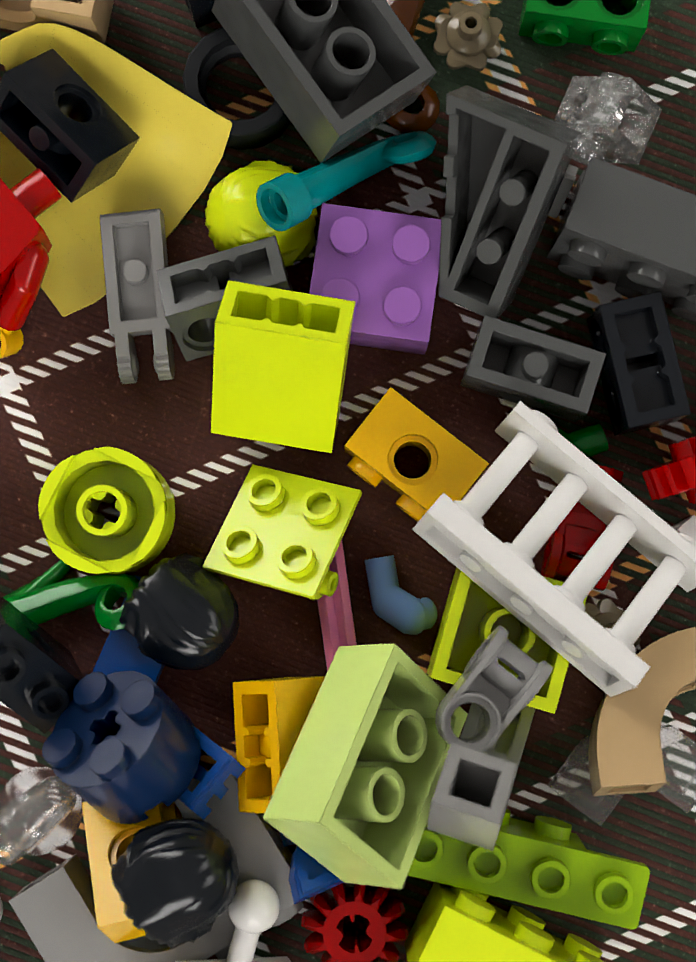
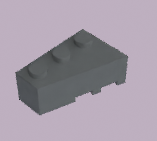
[438,85,582,319]

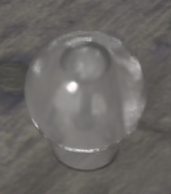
[0,767,83,866]

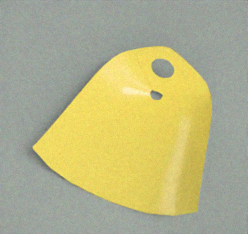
[0,23,233,317]

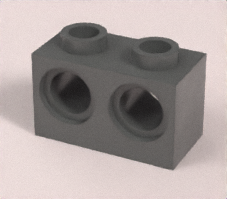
[156,235,293,362]

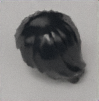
[119,552,240,670]
[111,818,239,949]

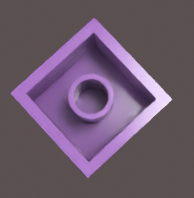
[309,203,441,355]

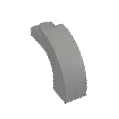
[427,703,536,851]

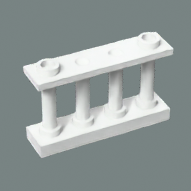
[412,401,696,697]

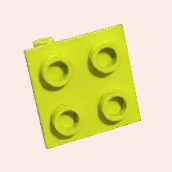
[202,464,362,600]

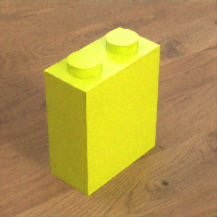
[211,280,355,453]

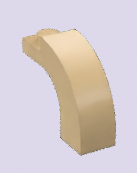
[588,627,696,796]

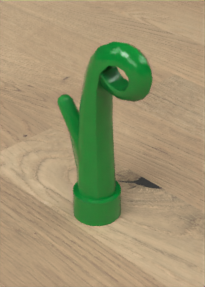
[3,560,139,630]

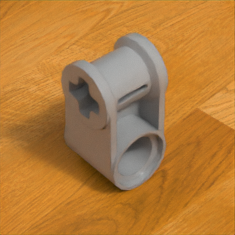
[435,625,553,752]

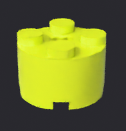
[38,447,175,574]

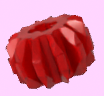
[301,883,408,962]

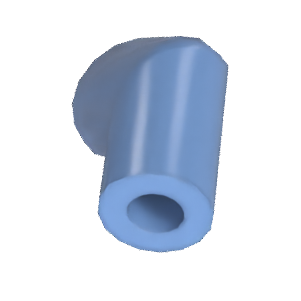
[364,555,438,635]

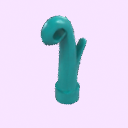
[256,131,437,231]

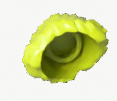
[205,160,318,267]

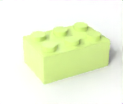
[262,643,468,889]

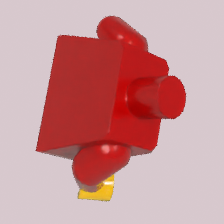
[0,168,62,359]

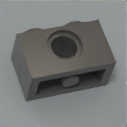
[460,315,606,422]

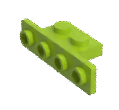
[407,809,650,930]

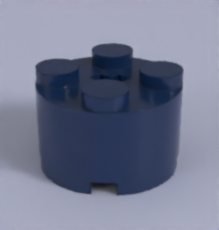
[42,671,201,824]

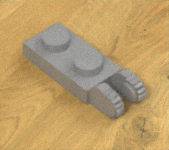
[100,208,175,384]

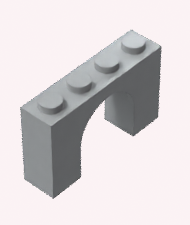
[9,755,304,962]

